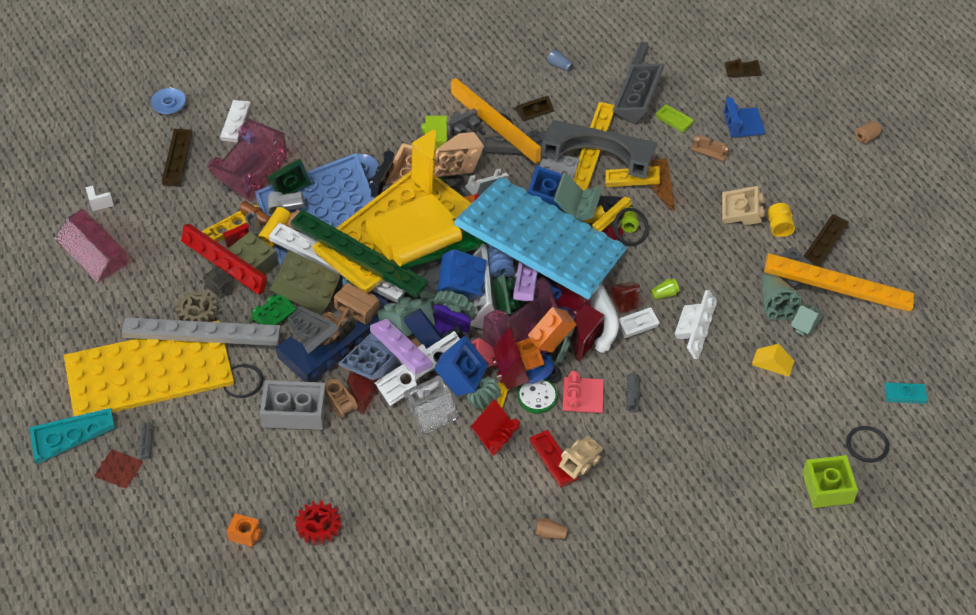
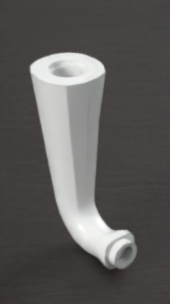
[591,283,619,353]

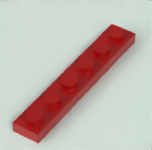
[181,223,268,295]

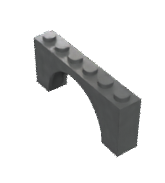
[541,120,657,179]

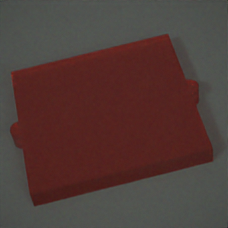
[94,449,143,489]

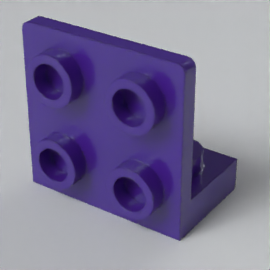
[433,305,471,336]

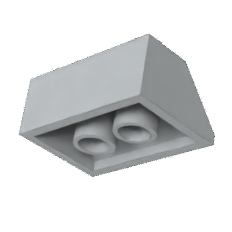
[260,380,325,430]

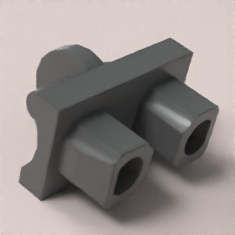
[449,109,481,136]

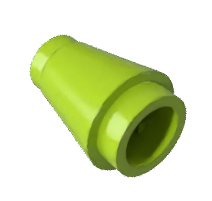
[620,207,639,233]
[650,278,680,300]

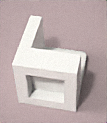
[86,186,114,211]

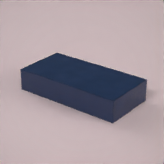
[403,308,443,349]

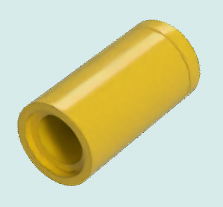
[258,207,291,247]

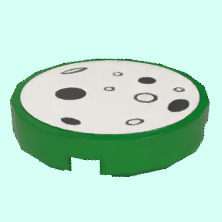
[517,379,557,414]

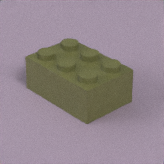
[269,250,341,314]

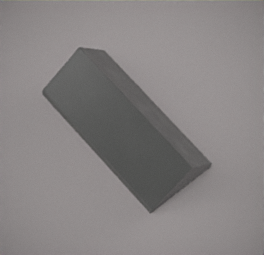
[613,63,665,124]

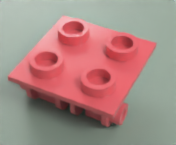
[563,371,604,413]

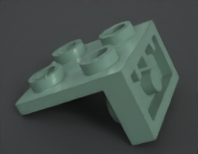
[554,173,602,221]

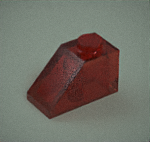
[611,282,640,314]
[347,372,379,415]

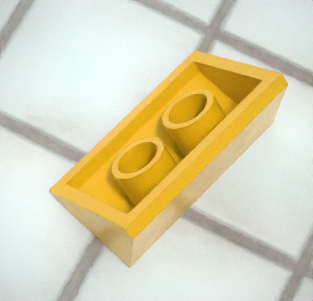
[412,130,437,195]

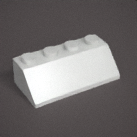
[468,244,499,330]

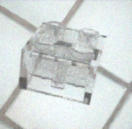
[404,376,459,435]

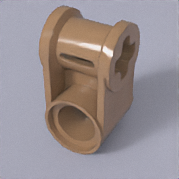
[325,379,358,419]

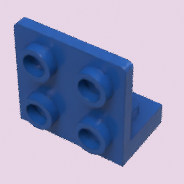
[723,97,765,137]

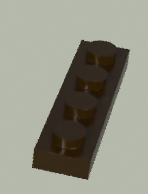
[162,129,192,186]
[804,214,849,267]

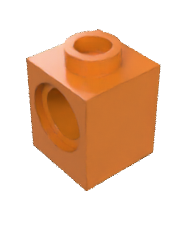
[516,338,544,371]
[227,513,262,547]

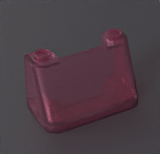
[208,119,287,201]
[483,277,558,347]

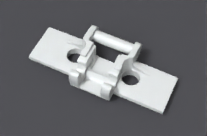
[375,331,460,406]

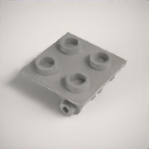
[540,154,579,180]

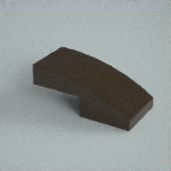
[724,59,762,78]

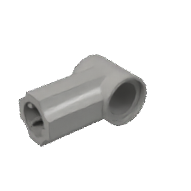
[268,192,305,215]

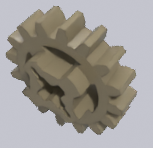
[175,289,218,322]

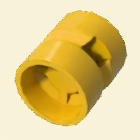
[767,203,795,237]

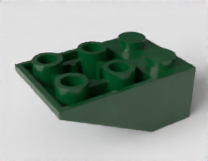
[493,274,527,319]

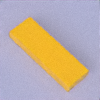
[605,166,660,187]

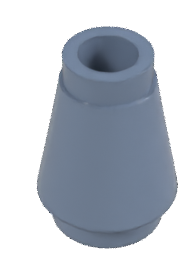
[547,49,573,72]

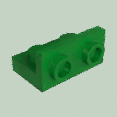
[250,294,296,325]

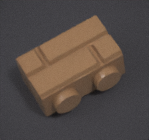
[334,283,380,325]

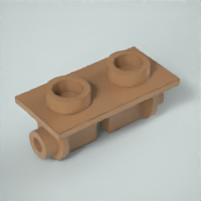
[691,135,730,162]

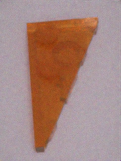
[648,158,675,210]

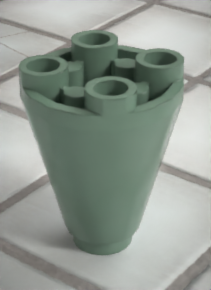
[762,273,802,320]

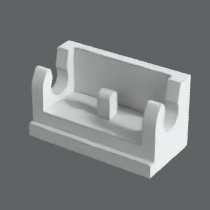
[465,169,509,196]

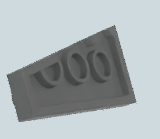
[482,128,549,154]

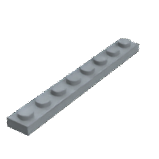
[122,318,281,346]

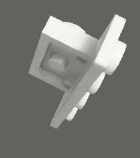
[674,290,717,359]

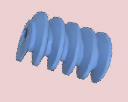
[487,243,514,278]

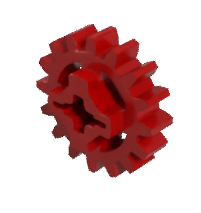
[295,500,341,545]

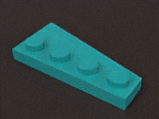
[29,408,115,465]

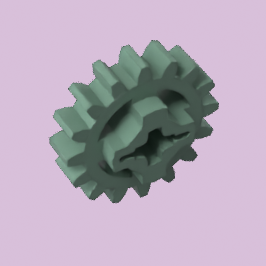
[434,290,476,319]

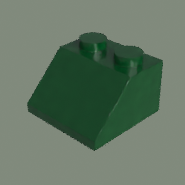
[265,159,311,194]

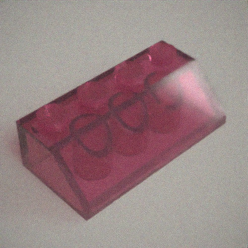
[55,209,128,283]

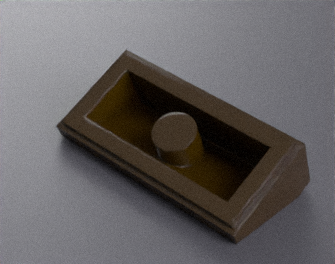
[515,95,554,121]

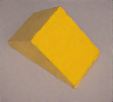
[751,343,795,377]

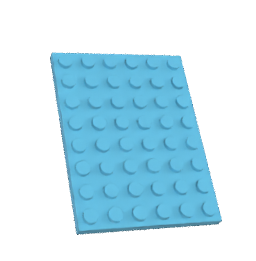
[454,177,628,300]

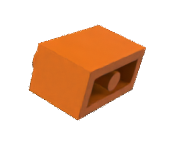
[528,307,577,352]

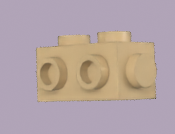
[559,435,603,479]

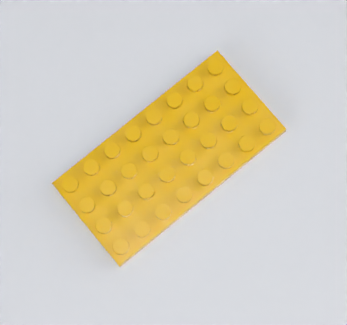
[312,170,472,294]
[64,320,234,416]

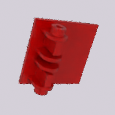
[470,399,520,456]

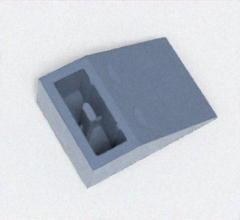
[339,333,402,380]

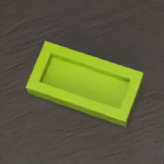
[655,104,694,133]

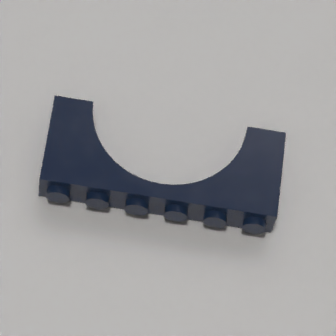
[276,290,389,382]

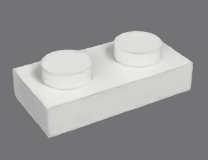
[619,307,660,338]

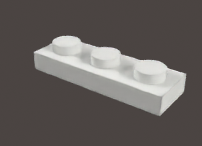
[220,100,251,143]

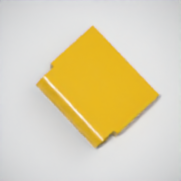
[366,194,462,266]

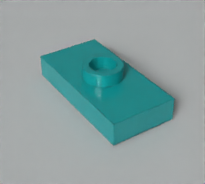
[884,382,927,404]

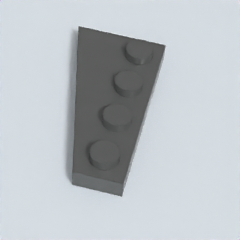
[286,306,338,354]

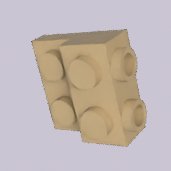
[722,186,765,225]

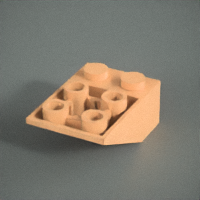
[434,132,484,177]

